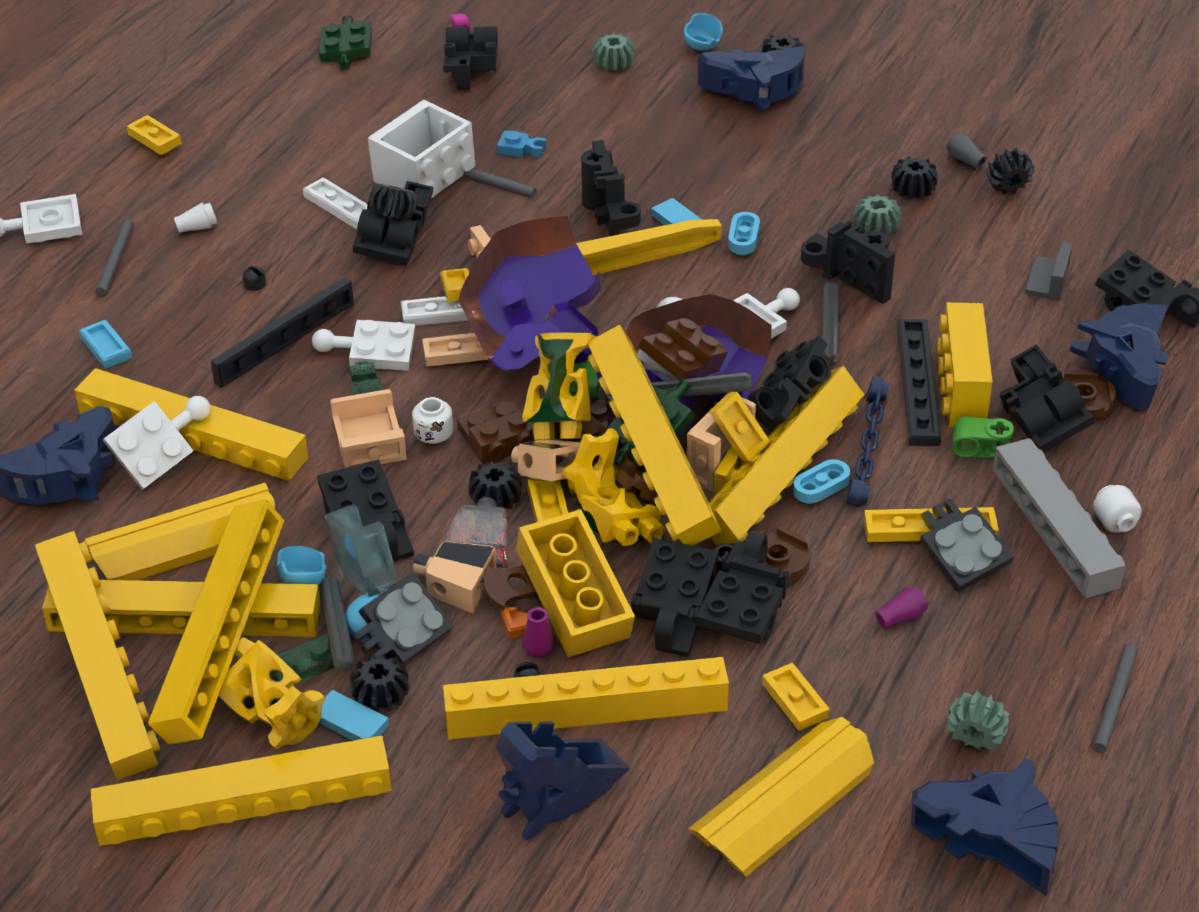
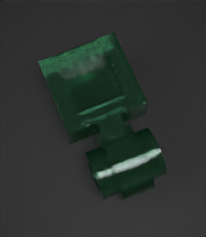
[349,360,383,395]

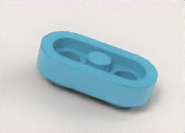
[728,212,760,255]
[793,460,850,504]

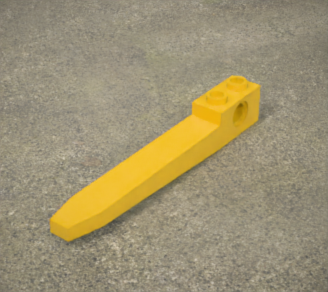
[576,219,722,276]

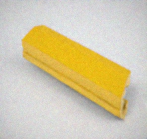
[85,483,275,581]
[689,717,874,877]

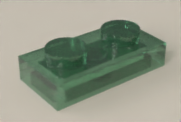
[270,633,335,683]

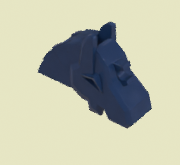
[698,46,805,111]
[1070,303,1170,410]
[0,406,116,505]
[496,722,630,840]
[911,758,1058,896]

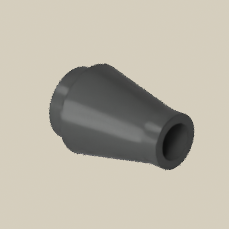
[946,133,987,170]

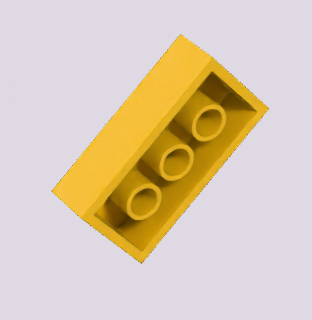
[936,302,992,428]
[516,509,635,658]

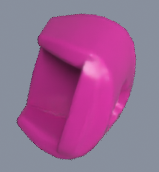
[450,13,471,32]

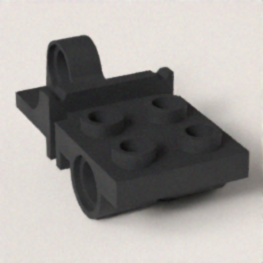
[443,26,498,89]
[581,140,641,236]
[353,181,434,265]
[801,220,895,304]
[1095,249,1199,328]
[747,336,831,429]
[999,344,1095,452]
[317,459,414,564]
[696,531,789,644]
[631,538,719,657]

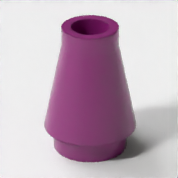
[875,586,928,629]
[522,607,556,658]

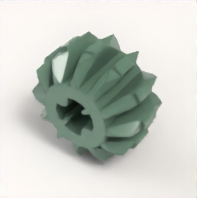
[593,33,636,72]
[853,194,901,237]
[947,691,1009,751]

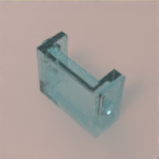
[325,504,399,597]

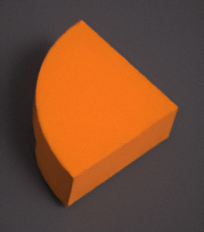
[500,607,527,639]

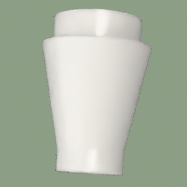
[174,202,218,233]

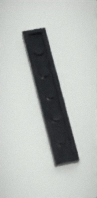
[211,277,354,388]
[897,319,941,446]

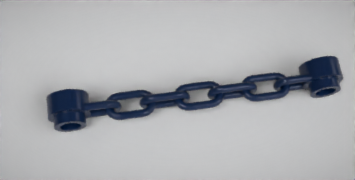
[846,376,890,506]

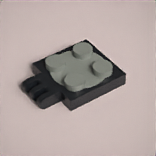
[920,499,1014,592]
[352,572,454,665]

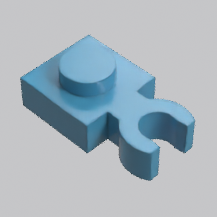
[497,130,547,158]

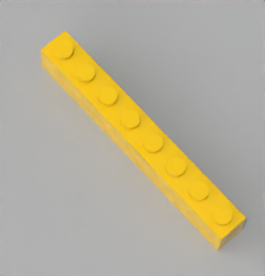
[588,325,722,546]
[709,366,865,546]
[74,368,309,481]
[148,499,285,744]
[35,531,161,781]
[42,580,321,637]
[443,657,729,740]
[91,736,392,846]

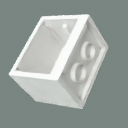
[368,100,475,198]

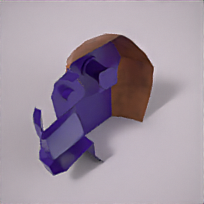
[458,216,601,385]
[596,294,772,435]

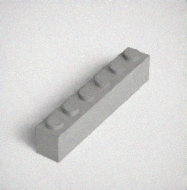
[993,438,1126,599]

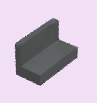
[1025,242,1073,300]

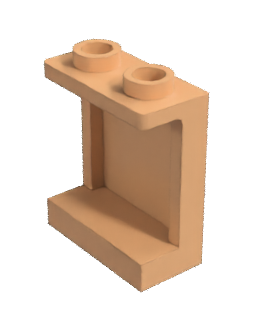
[330,389,407,468]
[687,393,756,492]

